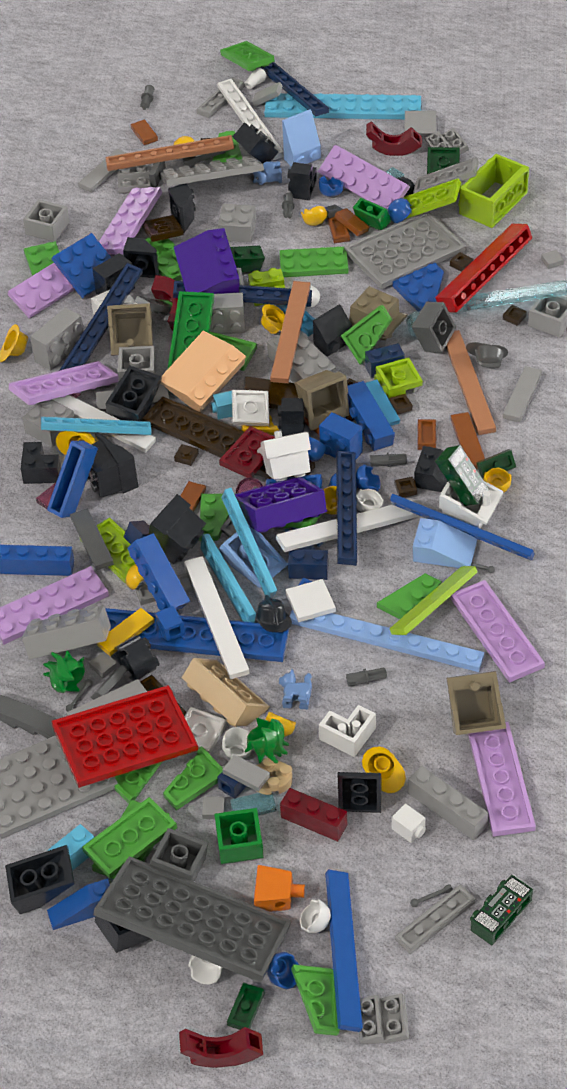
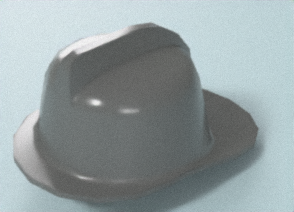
[466,342,508,368]

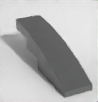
[0,695,56,739]

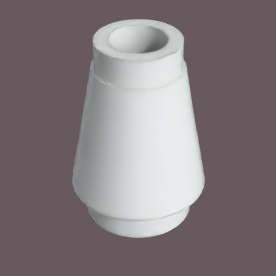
[244,68,267,89]

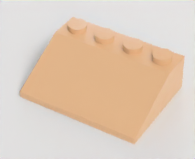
[160,331,246,413]

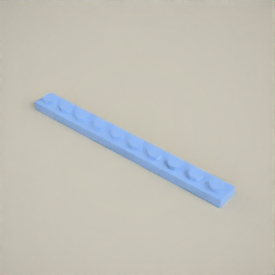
[289,609,485,672]

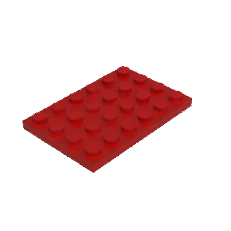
[51,685,198,788]

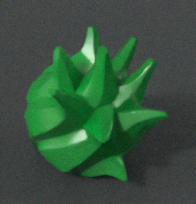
[43,650,85,694]
[245,718,289,764]

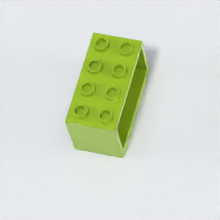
[458,154,529,228]

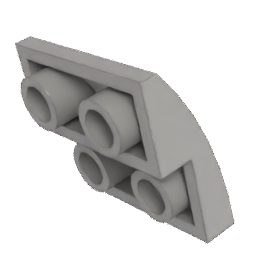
[404,111,436,137]
[425,128,469,154]
[118,165,151,193]
[359,993,409,1044]

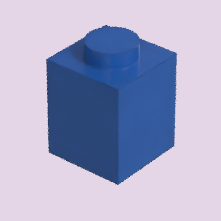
[155,606,185,642]

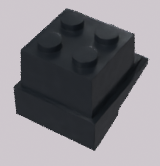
[87,432,139,498]
[149,494,206,565]

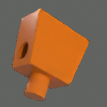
[254,865,305,912]

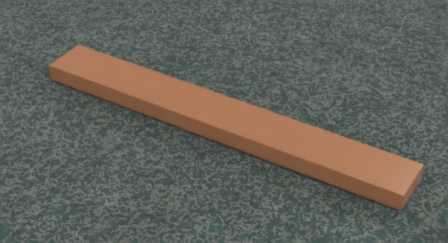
[106,135,234,171]
[270,281,311,383]
[446,330,496,435]

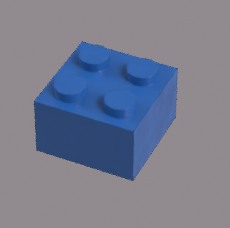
[319,412,363,459]

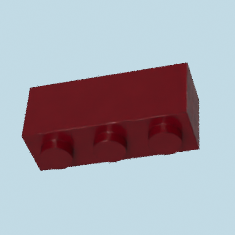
[280,788,348,842]

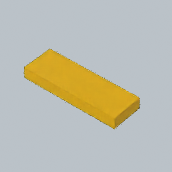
[97,608,155,656]

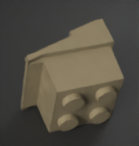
[349,286,408,341]
[107,303,153,356]
[295,370,349,430]
[446,671,506,735]

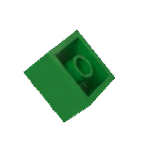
[214,808,264,864]

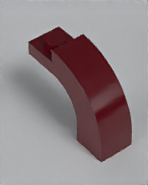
[366,121,422,156]
[151,275,178,331]
[179,1027,263,1068]

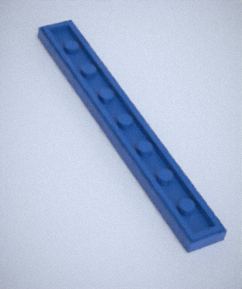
[390,494,535,560]
[325,869,363,1032]

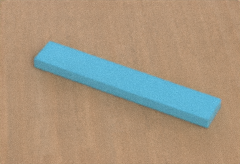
[41,417,151,435]
[221,488,278,598]
[200,534,256,623]

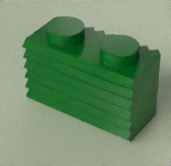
[353,198,391,231]

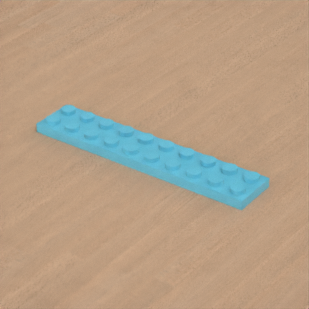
[264,93,421,120]

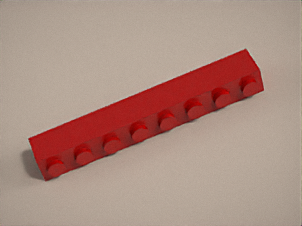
[435,223,532,313]

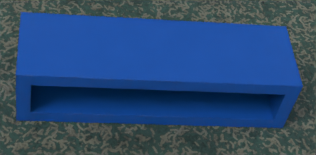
[347,381,395,451]
[47,441,98,518]
[127,533,190,611]
[0,545,75,576]

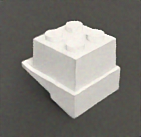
[257,431,311,481]
[439,480,504,529]

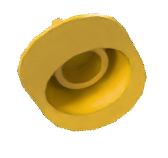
[261,304,285,334]
[0,324,28,363]
[56,431,96,455]
[362,746,406,793]

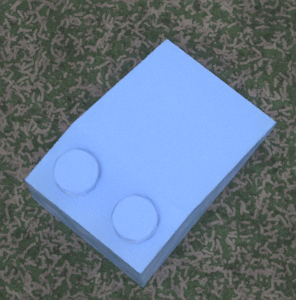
[282,110,321,167]
[413,518,477,568]
[219,525,288,588]

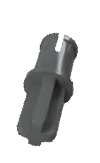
[140,85,155,110]
[282,192,295,219]
[370,452,407,467]
[346,667,387,687]

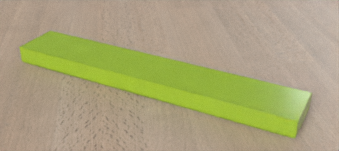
[389,566,478,635]

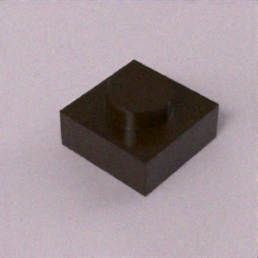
[449,252,473,272]
[503,305,527,326]
[389,394,413,415]
[174,444,199,466]
[394,477,417,498]

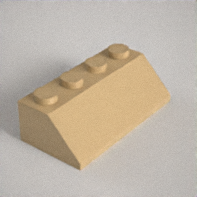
[182,658,270,727]

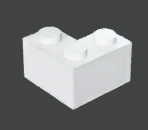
[319,705,376,757]

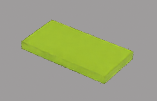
[403,178,461,219]
[80,517,135,584]

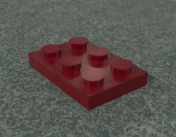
[219,426,275,479]

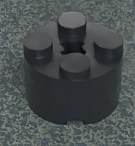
[114,635,160,681]

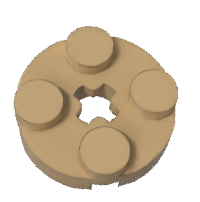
[255,758,293,795]

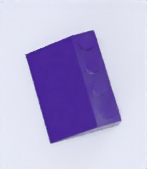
[174,228,240,294]
[234,477,327,533]

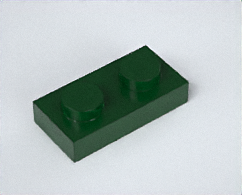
[476,449,516,479]
[227,982,265,1030]

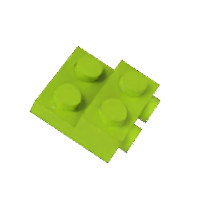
[248,268,285,307]
[374,357,423,399]

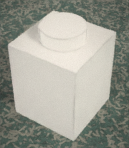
[392,803,426,843]

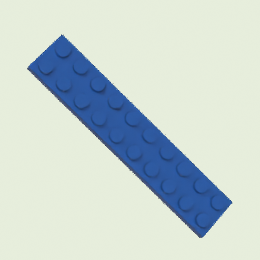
[105,608,289,662]

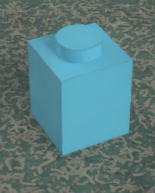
[211,391,232,420]

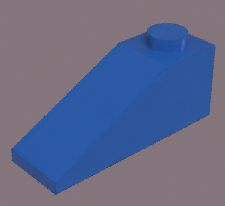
[47,878,110,930]

